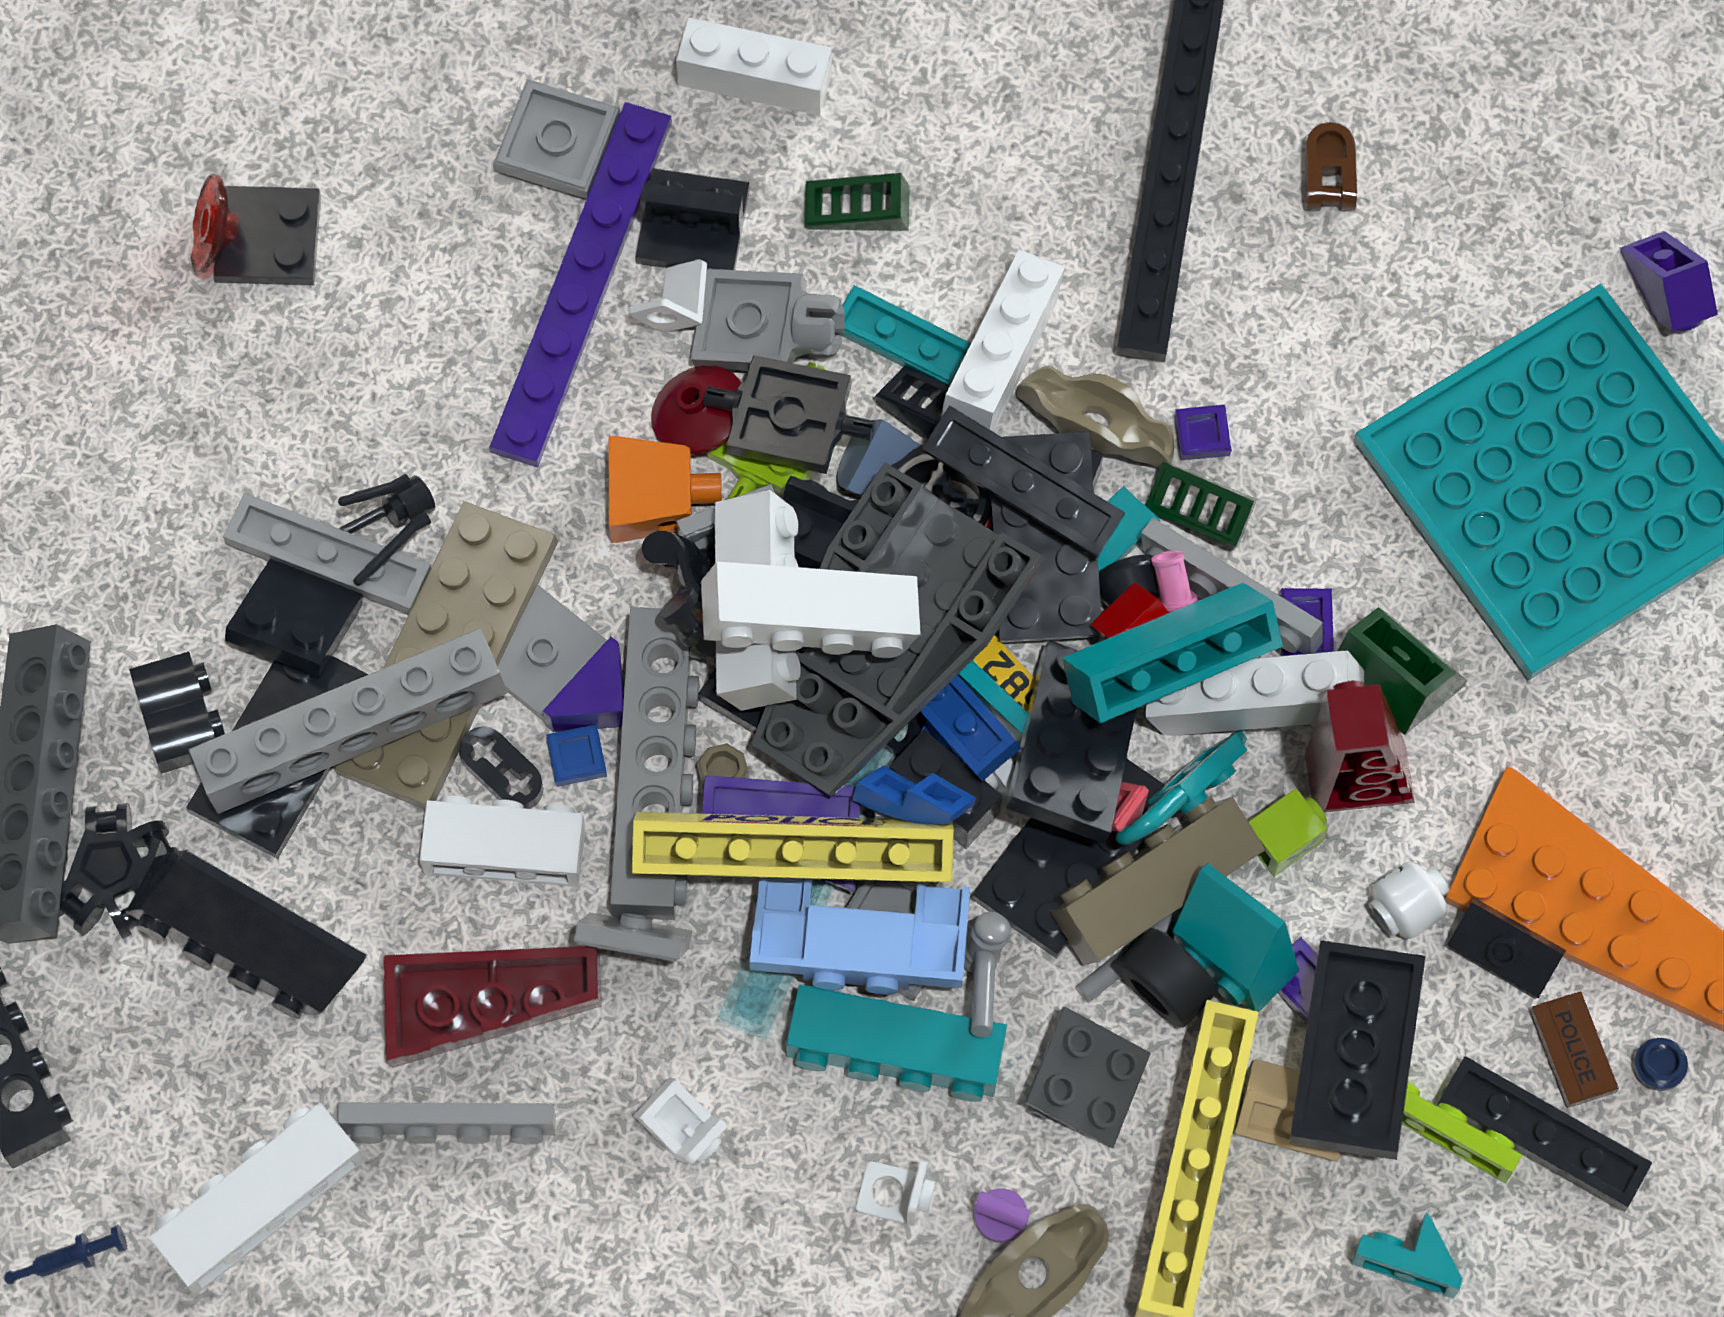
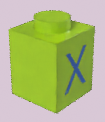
[1249,788,1328,877]

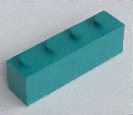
[1062,582,1283,723]
[786,984,1007,1102]

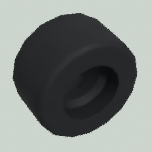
[1116,928,1218,1028]

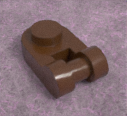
[1305,122,1357,210]

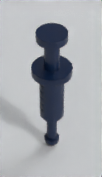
[4,1225,127,1284]

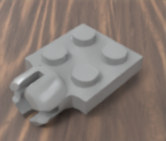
[691,269,845,371]

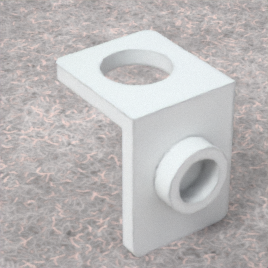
[628,259,707,332]
[856,1160,936,1226]

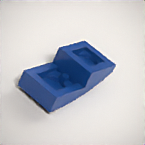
[852,765,976,824]

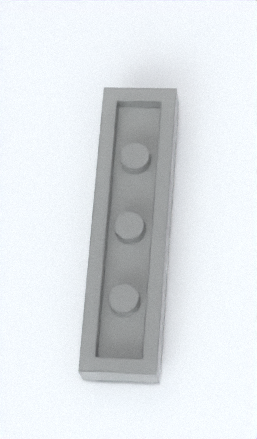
[223,493,431,614]
[1141,518,1323,654]
[338,1102,556,1144]

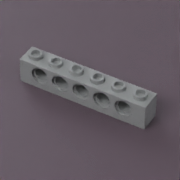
[610,607,701,920]
[189,628,507,814]

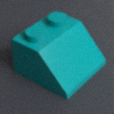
[1173,863,1299,1012]

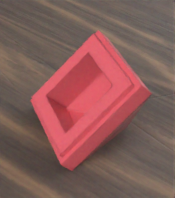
[1111,782,1149,832]

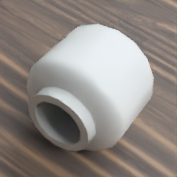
[1368,861,1450,939]

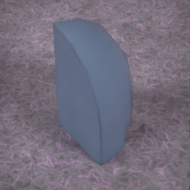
[837,419,921,496]

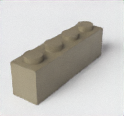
[1051,796,1266,965]

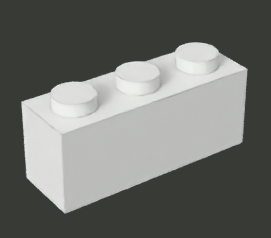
[676,17,832,116]
[420,796,586,887]

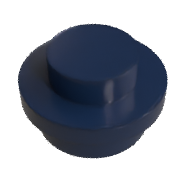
[1634,1038,1688,1091]

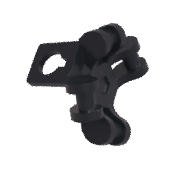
[642,531,716,657]
[58,803,179,939]

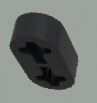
[460,726,544,809]

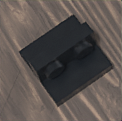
[635,168,750,270]

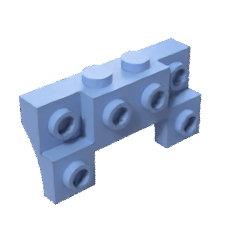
[750,877,970,995]

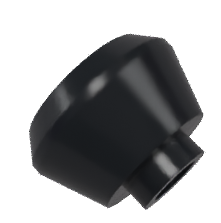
[1099,555,1160,607]

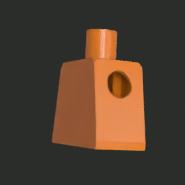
[609,436,722,543]

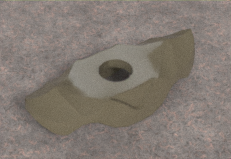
[1016,366,1175,468]
[960,1204,1109,1317]

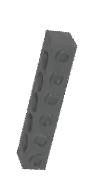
[0,624,91,943]

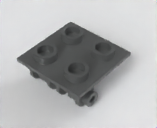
[1024,1007,1151,1148]

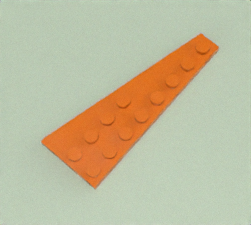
[1445,766,1724,1032]

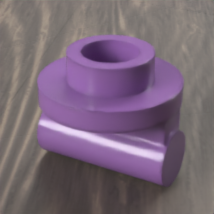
[973,1188,1031,1243]

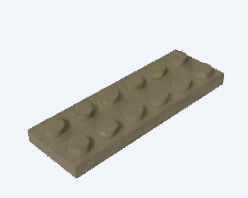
[335,501,558,810]

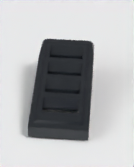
[875,366,949,439]

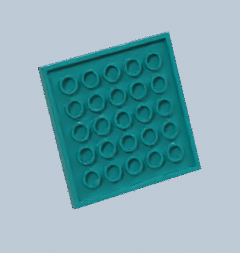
[1354,283,1724,680]

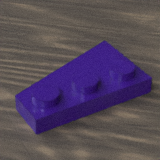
[702,775,861,893]

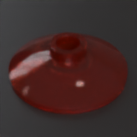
[191,174,238,273]

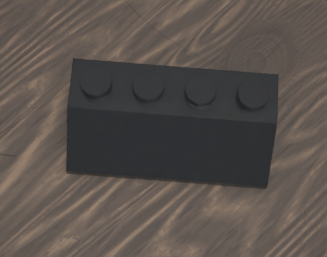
[126,849,367,1018]

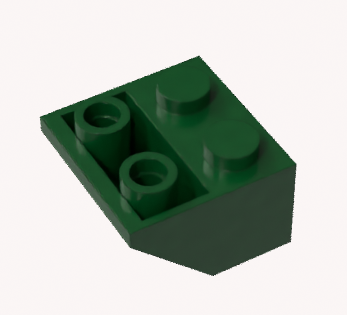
[1338,607,1468,735]

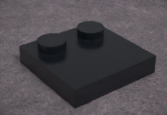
[213,186,321,286]
[225,559,363,677]

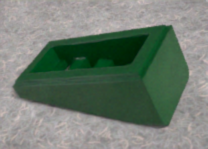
[805,173,910,231]
[1145,461,1257,548]

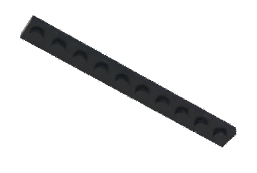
[1116,0,1224,362]

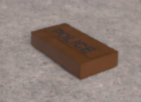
[1530,991,1619,1109]

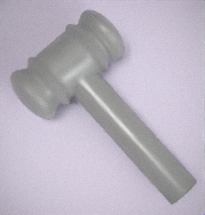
[964,912,1011,1038]

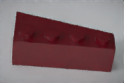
[1305,680,1415,813]
[384,946,602,1068]

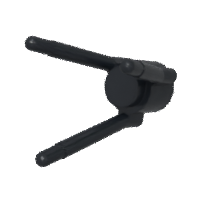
[338,474,436,586]

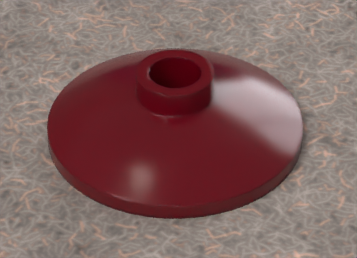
[651,366,742,455]

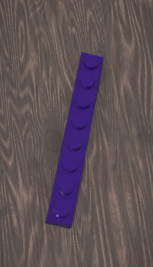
[489,102,672,468]

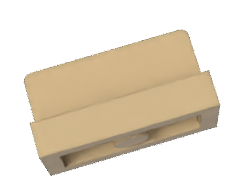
[1235,1059,1341,1162]

